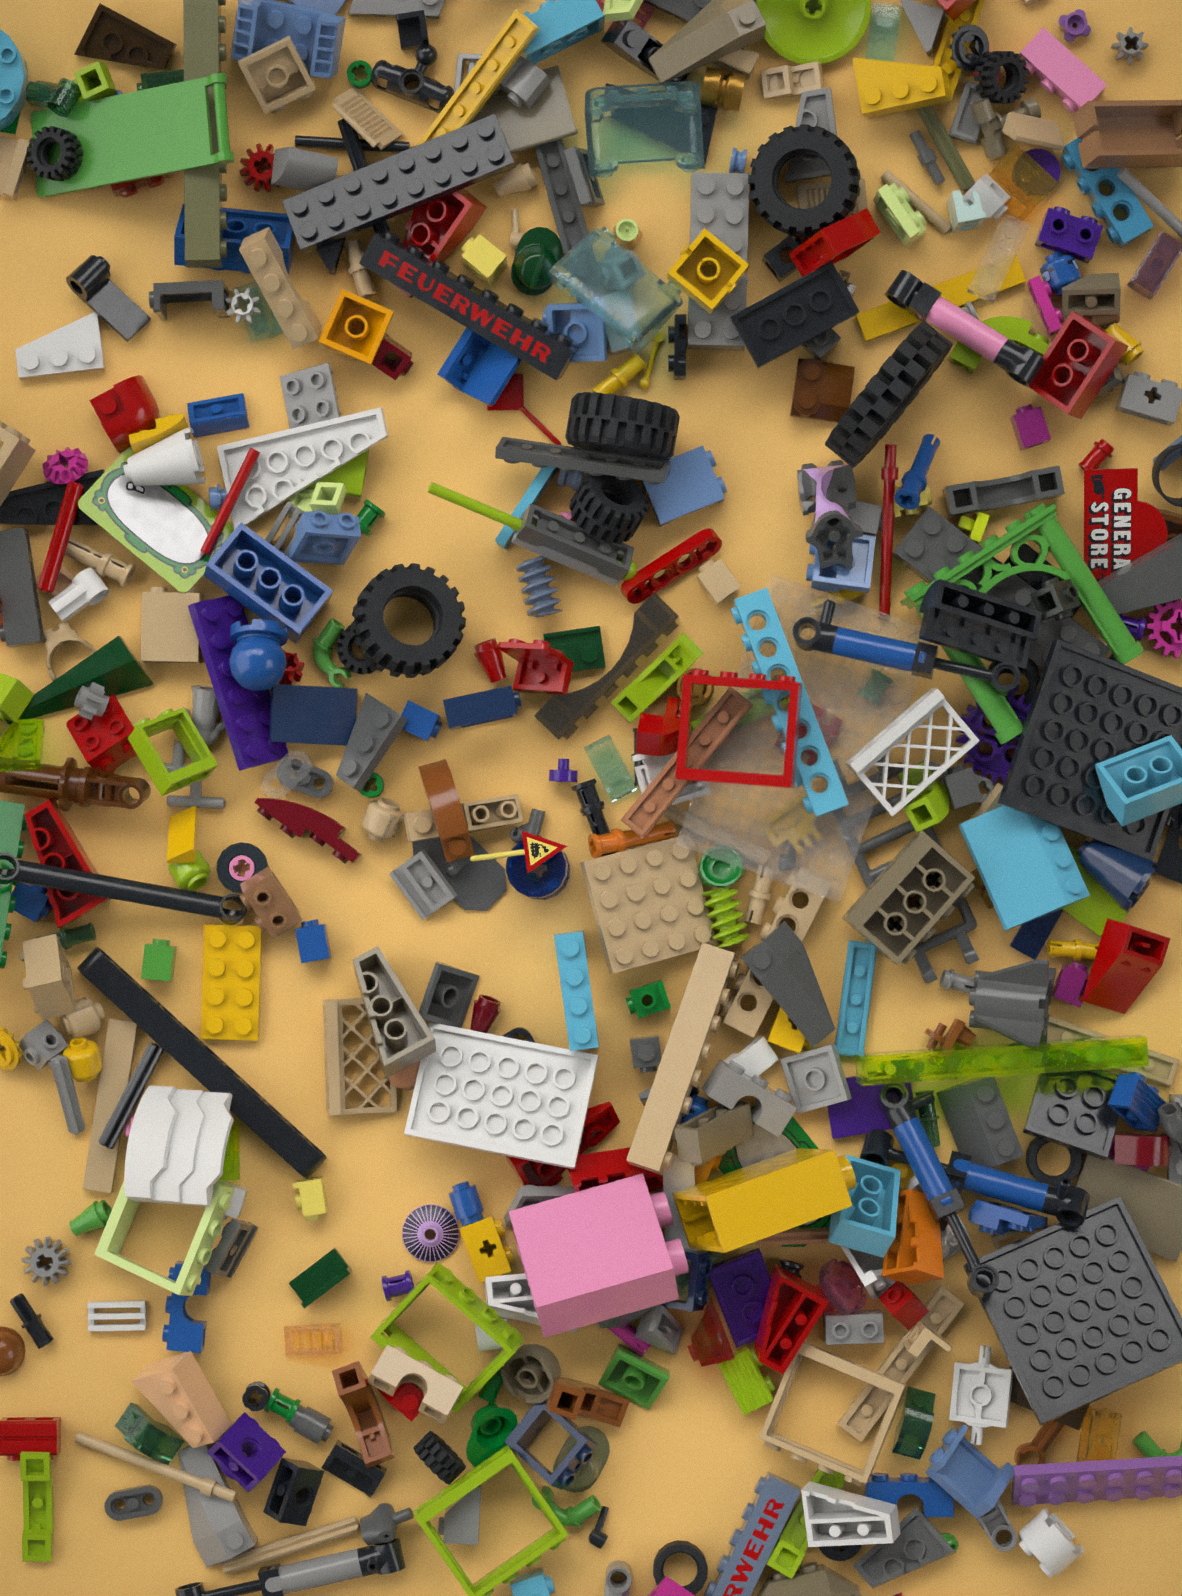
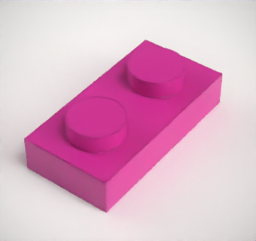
[1027,275,1064,337]

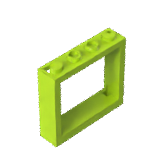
[370,1262,525,1413]
[412,1445,569,1596]

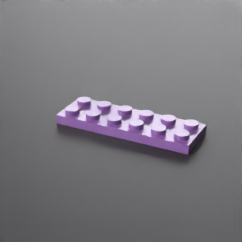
[1011,1456,1182,1507]

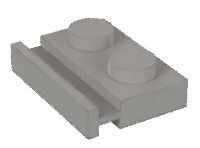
[389,849,457,920]

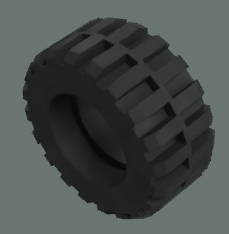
[748,124,861,238]
[565,392,680,461]
[351,563,466,678]

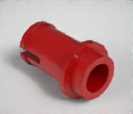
[1078,439,1114,470]

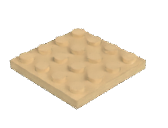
[580,834,718,974]

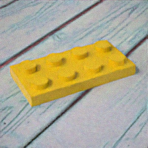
[200,924,262,1041]

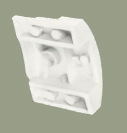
[124,1085,234,1207]

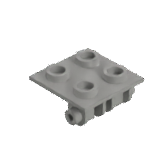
[280,363,341,429]

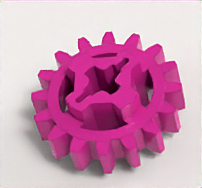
[1145,599,1182,659]

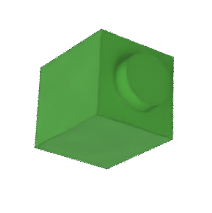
[141,939,177,981]

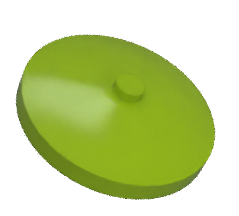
[756,0,871,64]

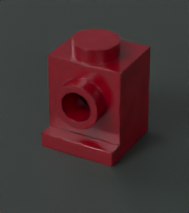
[372,333,414,381]

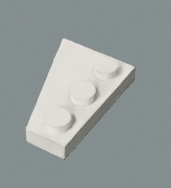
[15,312,105,379]

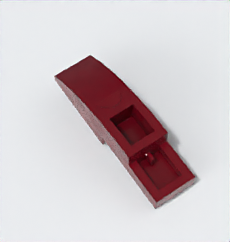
[254,798,361,864]

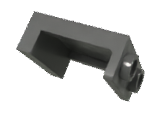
[149,280,230,320]

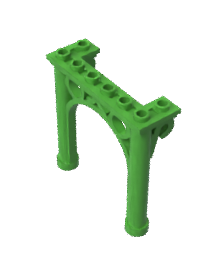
[900,503,1145,744]

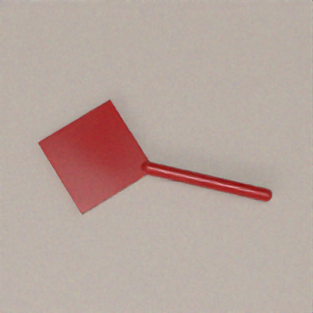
[487,374,561,445]

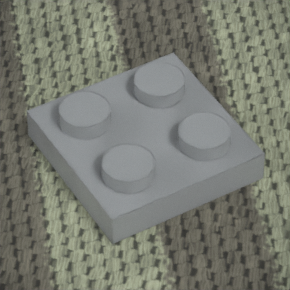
[780,1043,852,1114]

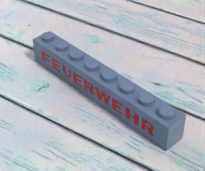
[704,1471,801,1596]

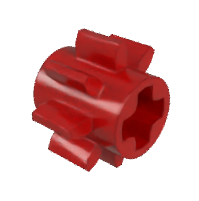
[278,652,305,685]

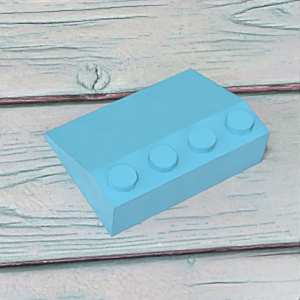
[958,806,1090,931]

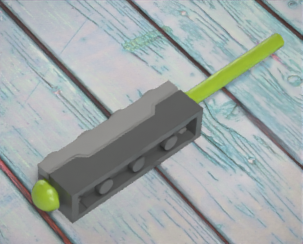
[427,482,637,587]

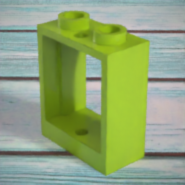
[128,707,218,796]

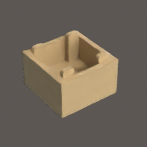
[19,934,76,1020]

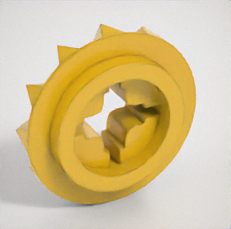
[0,1027,23,1071]

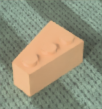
[131,1351,231,1448]

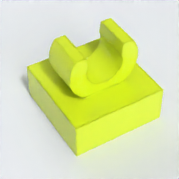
[957,512,990,544]

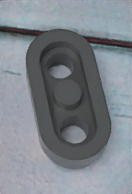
[277,759,334,798]
[105,1485,163,1521]

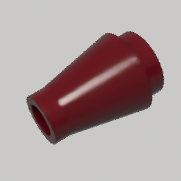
[470,994,501,1033]

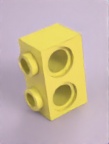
[461,234,508,287]

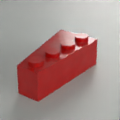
[24,799,111,928]

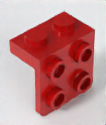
[498,639,574,695]
[66,694,137,773]

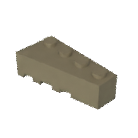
[353,946,436,1078]

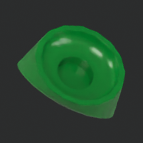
[698,846,747,887]

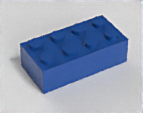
[204,523,333,644]

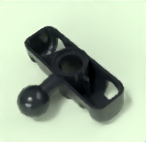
[371,44,455,114]

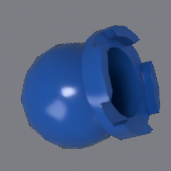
[229,619,288,691]

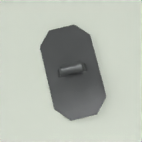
[412,834,506,911]

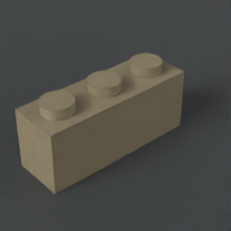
[675,1101,754,1166]

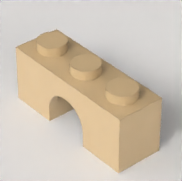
[367,1344,463,1425]

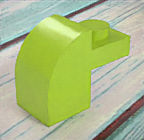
[57,61,117,106]
[898,761,950,832]

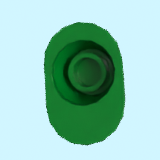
[466,1402,518,1467]

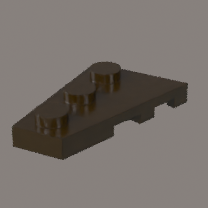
[74,3,177,70]

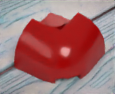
[89,375,159,453]

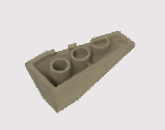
[649,0,766,85]

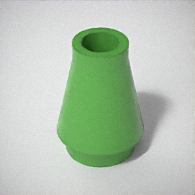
[69,1200,112,1236]

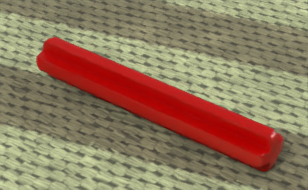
[38,481,84,593]

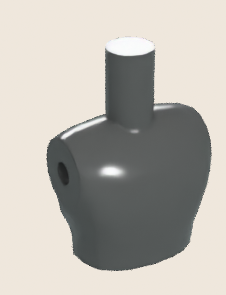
[1158,1102,1182,1154]
[360,1503,414,1545]

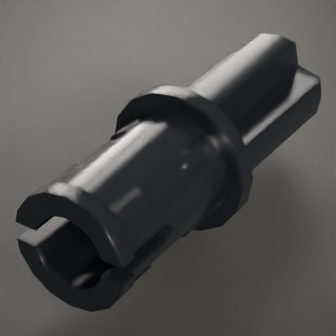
[10,1293,54,1349]

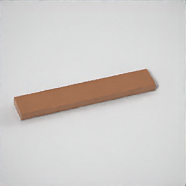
[621,687,753,839]

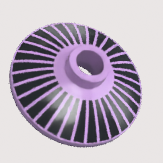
[402,1204,459,1262]

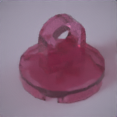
[816,1258,867,1314]

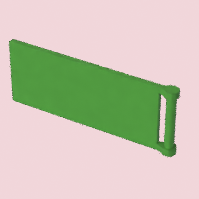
[31,73,234,198]

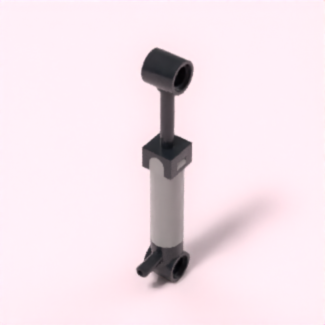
[175,1538,406,1596]

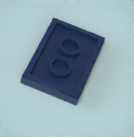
[269,684,357,746]

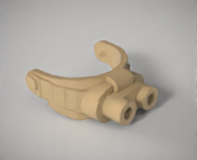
[42,621,96,681]

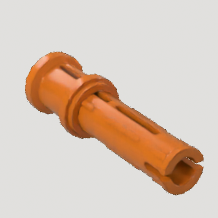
[588,820,676,859]

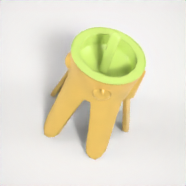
[613,218,642,250]

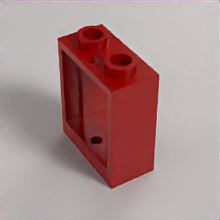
[789,208,881,277]

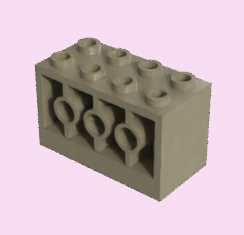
[842,831,976,965]

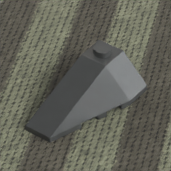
[740,921,835,1047]

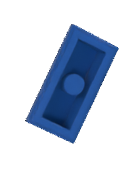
[187,393,249,438]

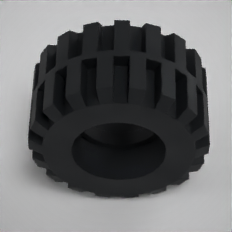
[569,473,649,544]

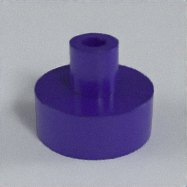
[549,759,578,782]

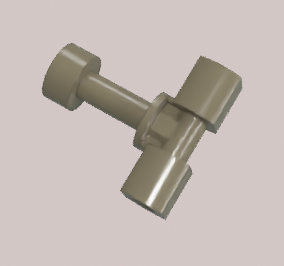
[968,97,1041,159]

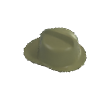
[553,1426,610,1493]

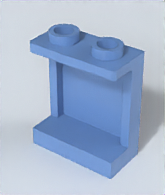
[641,445,727,527]
[925,1424,1014,1519]

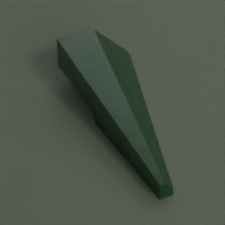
[4,636,154,725]

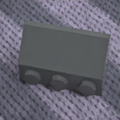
[936,1072,1024,1168]

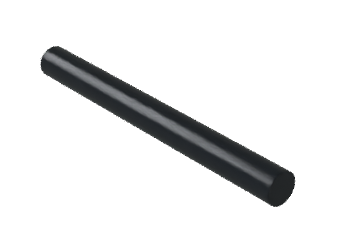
[295,135,410,153]

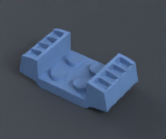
[231,0,346,79]

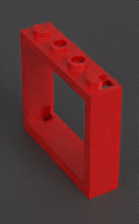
[675,669,803,788]

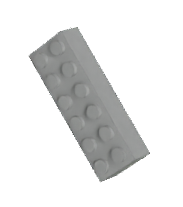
[687,172,749,351]

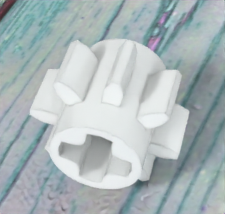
[226,288,261,324]

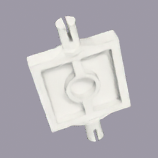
[949,1345,1013,1445]

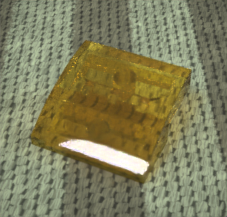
[988,144,1058,228]

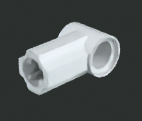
[48,567,110,622]

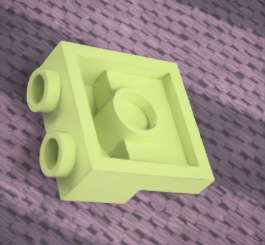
[873,183,927,248]

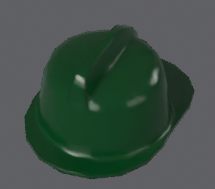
[511,227,562,296]

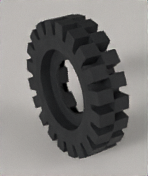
[825,321,953,468]

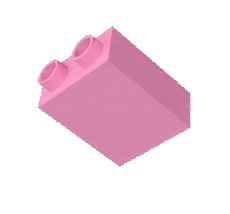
[508,1173,689,1338]

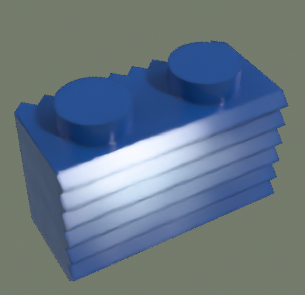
[1108,1072,1166,1132]

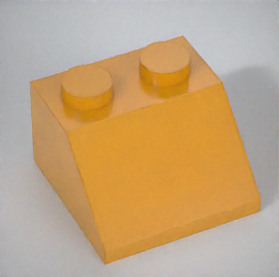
[318,289,395,365]

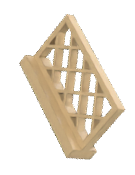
[323,998,397,1116]

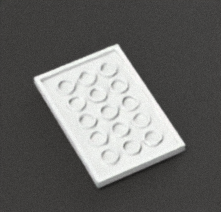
[404,1022,599,1170]

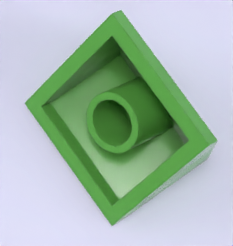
[598,1344,670,1410]

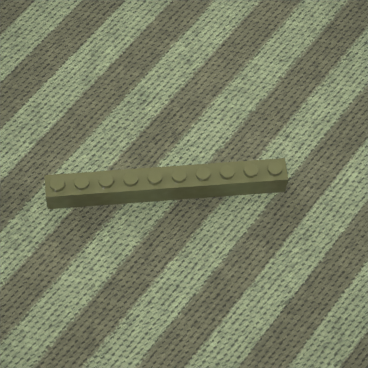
[183,0,228,268]

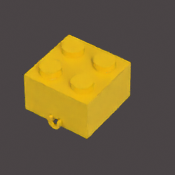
[667,228,749,315]

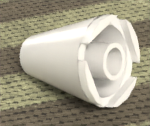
[123,427,206,486]

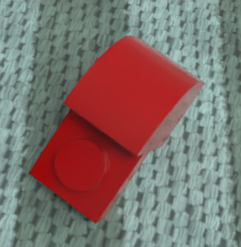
[636,697,680,756]

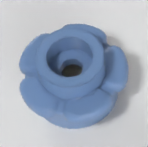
[209,484,227,510]

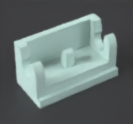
[946,190,986,233]

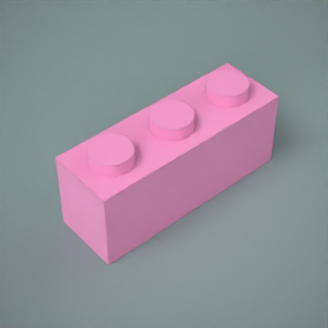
[1019,27,1107,114]

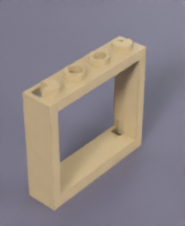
[759,1342,907,1486]

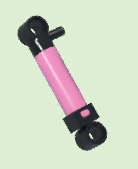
[885,270,1046,387]

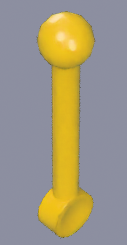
[639,331,664,389]

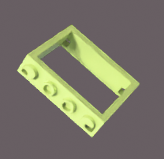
[94,1180,235,1296]

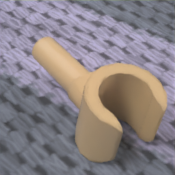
[510,209,523,250]

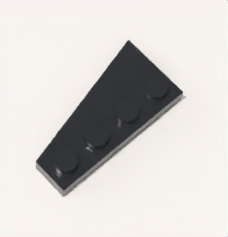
[0,469,105,526]

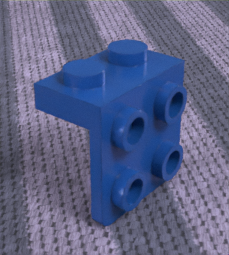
[437,327,521,406]

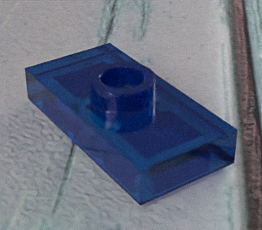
[1009,909,1063,960]

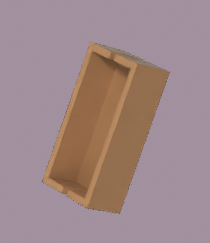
[1073,100,1182,169]

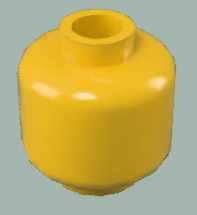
[62,1037,103,1082]

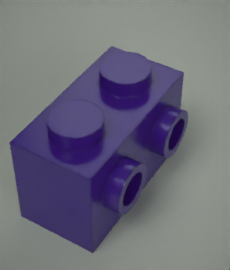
[1034,206,1103,263]

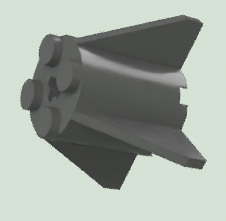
[969,959,1056,1053]

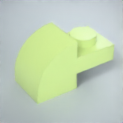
[288,482,346,518]

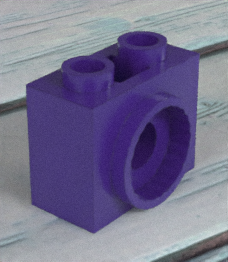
[207,1412,286,1492]

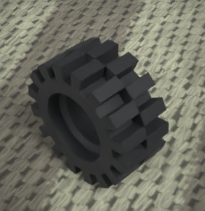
[974,51,1029,104]
[27,126,83,181]
[336,625,377,675]
[413,1431,466,1485]

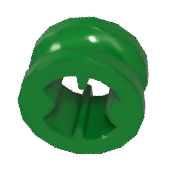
[347,60,372,89]

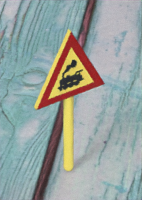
[470,831,567,873]

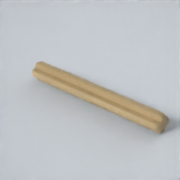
[221,1516,360,1574]

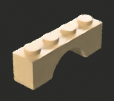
[239,227,322,350]

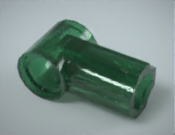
[26,78,82,117]

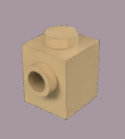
[697,559,741,605]

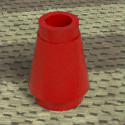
[474,638,507,683]

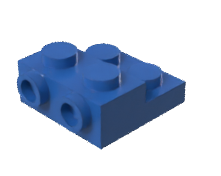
[968,1199,1048,1235]

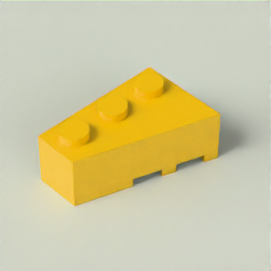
[853,57,952,119]

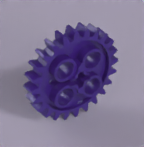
[956,694,1032,783]

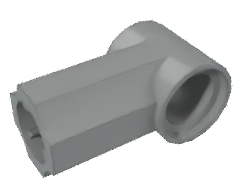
[604,1560,632,1596]

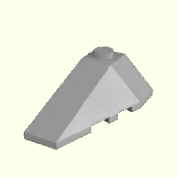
[178,1444,258,1567]

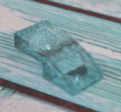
[865,2,901,62]
[584,735,637,802]

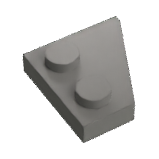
[504,1185,575,1227]

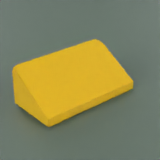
[166,806,198,863]

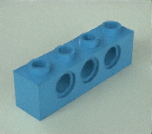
[1061,139,1154,248]

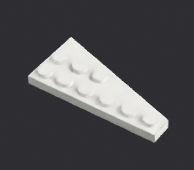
[217,407,389,530]

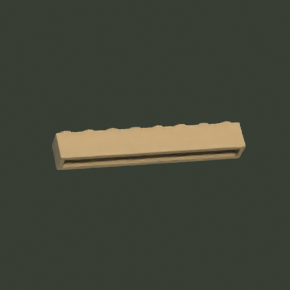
[626,942,740,1175]

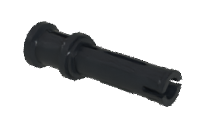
[571,778,615,857]

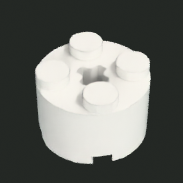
[1019,1508,1085,1578]

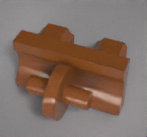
[924,1018,976,1071]

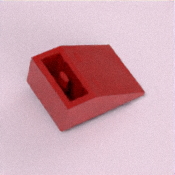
[1081,918,1171,1014]

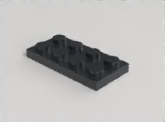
[730,261,860,369]

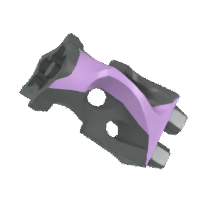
[797,460,863,569]

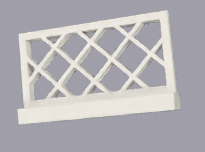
[845,688,980,817]

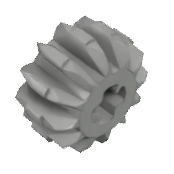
[22,1236,72,1286]

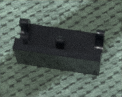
[321,1440,387,1497]

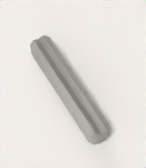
[50,1055,85,1135]

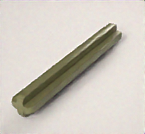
[916,105,975,191]

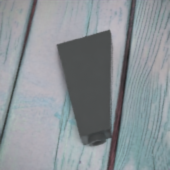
[1098,534,1182,614]

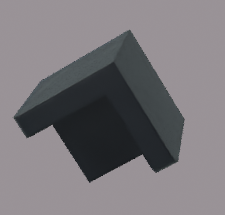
[396,10,429,50]

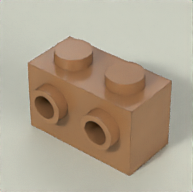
[239,866,302,938]

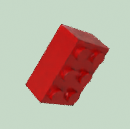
[1029,311,1129,419]

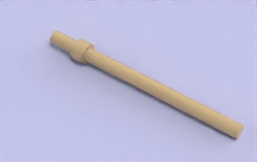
[75,1431,237,1502]

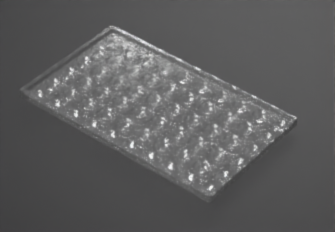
[676,574,931,903]

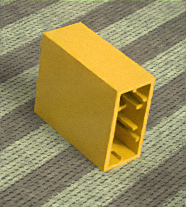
[672,1148,856,1253]

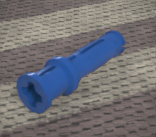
[894,434,940,510]

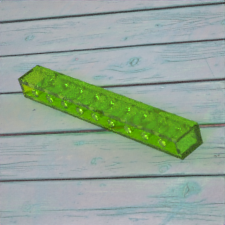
[855,1034,1149,1086]

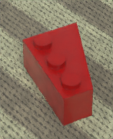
[754,1264,829,1374]

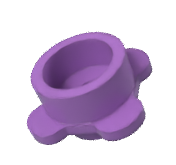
[1058,9,1091,42]

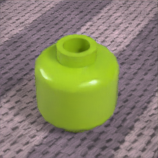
[168,850,211,891]

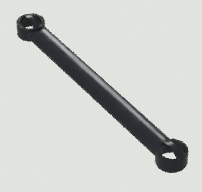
[0,853,248,925]

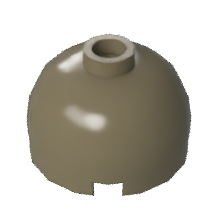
[501,1344,561,1404]

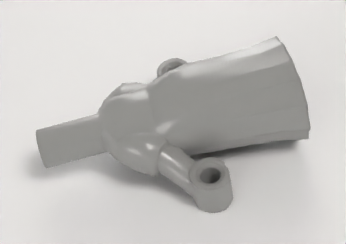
[185,685,226,746]

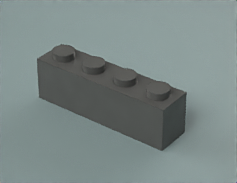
[0,527,45,648]

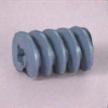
[516,556,563,617]

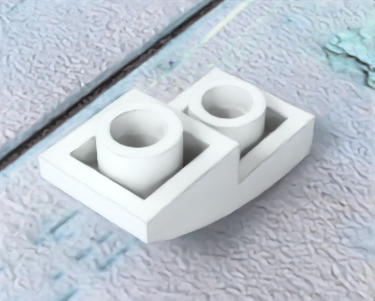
[724,1036,779,1077]

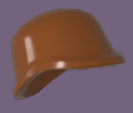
[0,1327,26,1376]

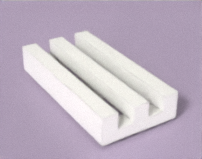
[87,1300,147,1331]

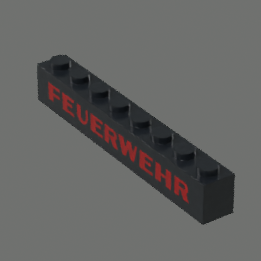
[359,230,578,381]

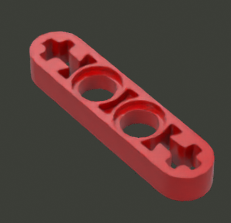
[621,528,722,604]

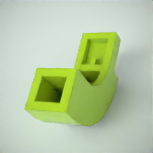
[947,316,1050,373]
[611,633,703,723]

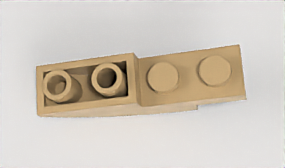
[403,794,523,843]

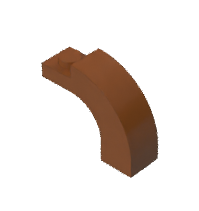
[418,759,475,863]
[332,1361,395,1468]
[546,1377,630,1428]

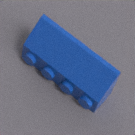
[174,204,295,275]

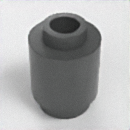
[289,1405,334,1445]

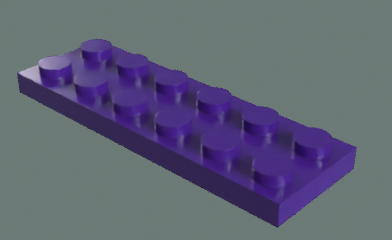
[188,595,290,771]

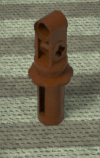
[0,757,151,812]

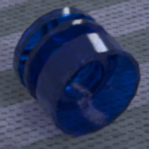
[506,841,570,900]

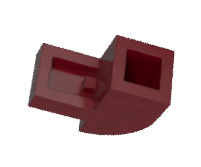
[1114,1133,1172,1166]

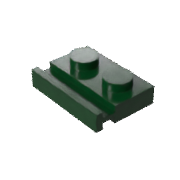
[543,626,606,672]

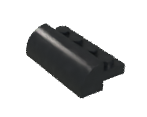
[919,579,1042,671]

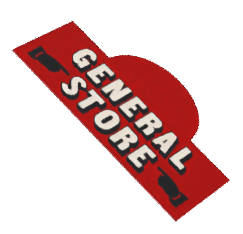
[1084,468,1168,582]

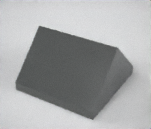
[419,961,479,1028]

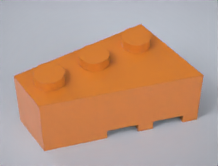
[882,1189,944,1285]

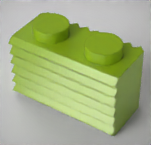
[717,1346,776,1416]

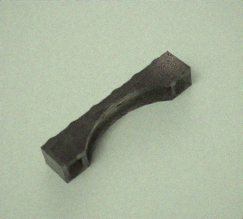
[534,592,679,740]

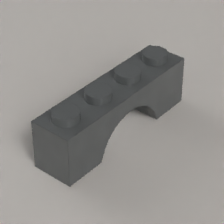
[943,465,1065,518]

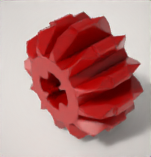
[239,143,281,193]

